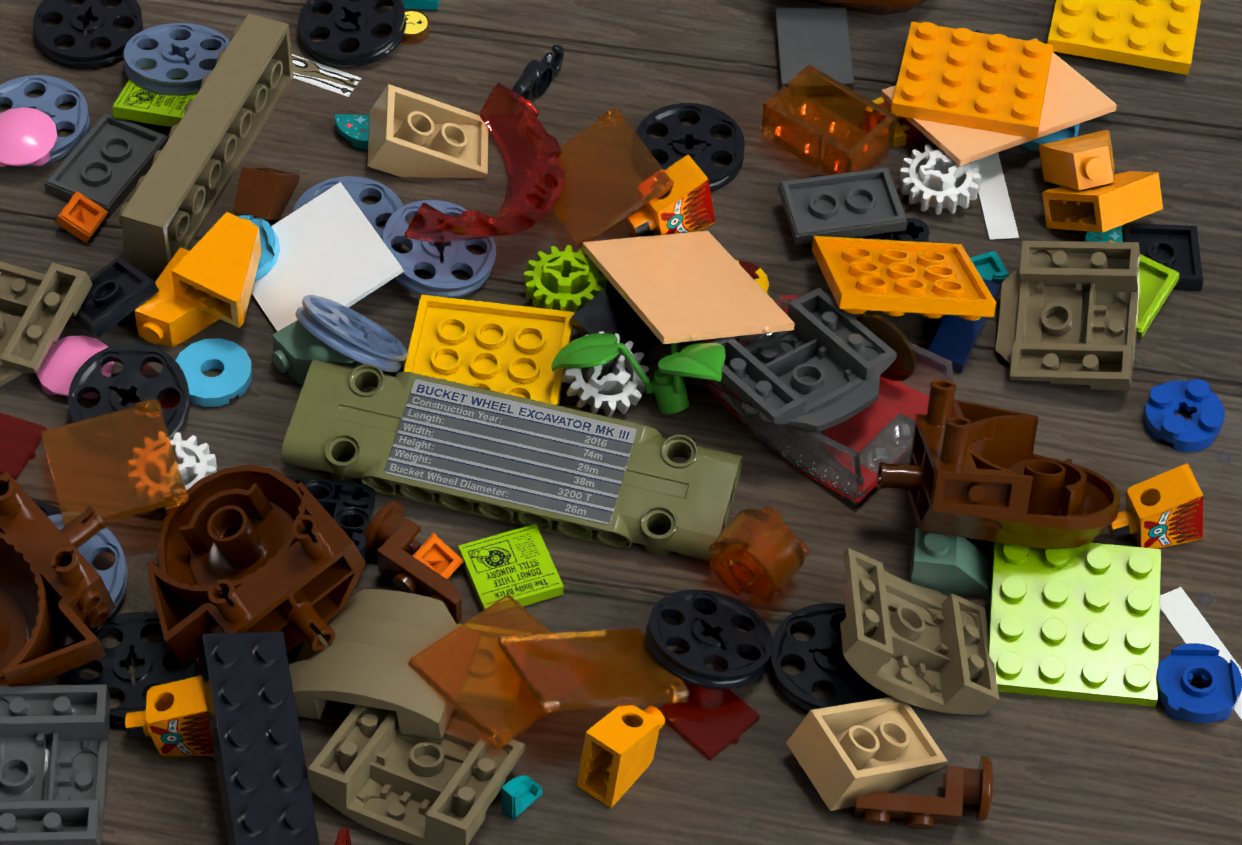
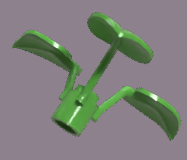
[551,333,726,414]

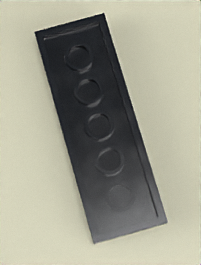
[196,632,320,845]

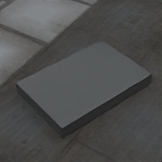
[775,8,854,93]
[44,112,168,218]
[778,167,907,245]

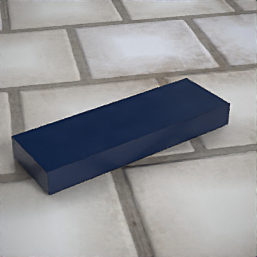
[925,278,1001,373]

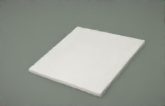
[251,182,404,332]

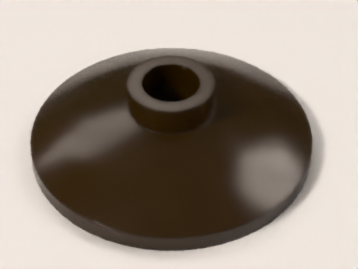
[856,314,917,381]

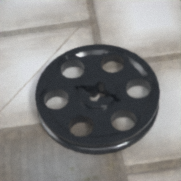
[33,0,143,69]
[298,0,406,67]
[634,103,745,191]
[68,343,190,458]
[645,589,773,690]
[769,603,887,713]
[68,612,198,727]

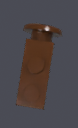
[364,501,462,624]
[853,755,993,829]

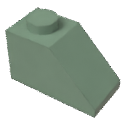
[271,320,358,384]
[910,528,992,598]

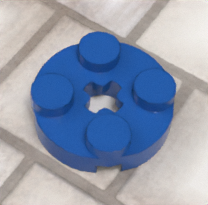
[1143,379,1225,452]
[1157,643,1242,723]

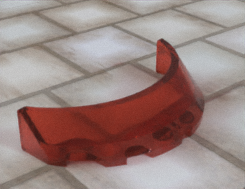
[404,83,565,243]

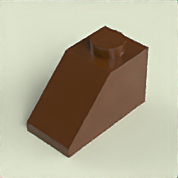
[233,167,300,221]

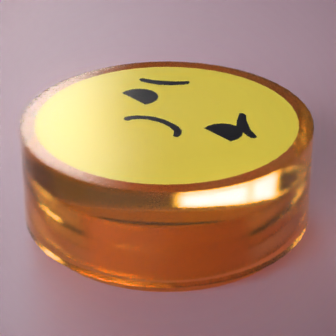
[401,10,430,44]

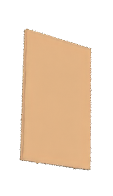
[880,38,1117,166]
[582,231,795,344]

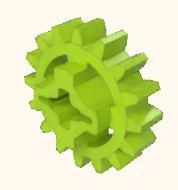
[524,245,608,313]

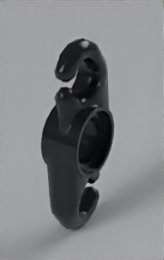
[509,45,564,112]

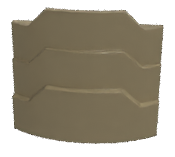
[995,241,1140,391]
[0,261,93,387]
[840,548,999,715]
[289,589,480,740]
[308,705,525,845]

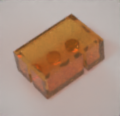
[761,64,897,175]

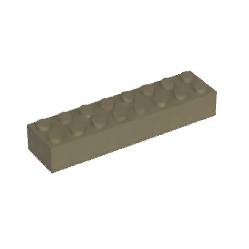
[119,13,294,276]

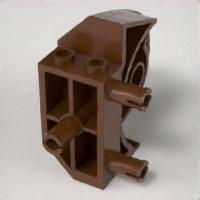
[877,380,1121,549]
[147,465,366,662]
[0,471,115,686]

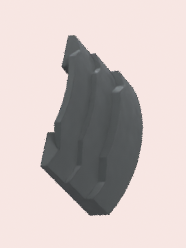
[710,288,897,432]
[0,684,110,845]

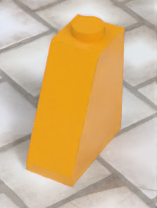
[1038,130,1115,191]
[1042,171,1163,233]
[172,212,261,328]
[134,247,251,349]

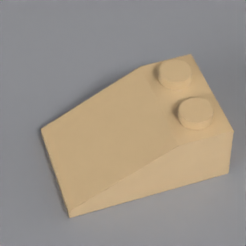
[367,84,488,178]
[786,697,948,811]

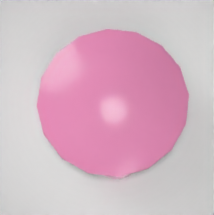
[0,107,58,167]
[36,335,114,399]

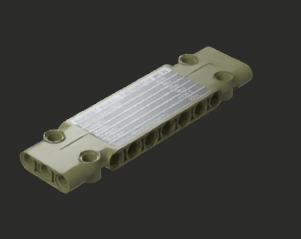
[281,359,743,563]

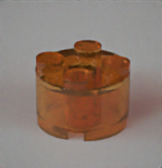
[708,506,809,604]

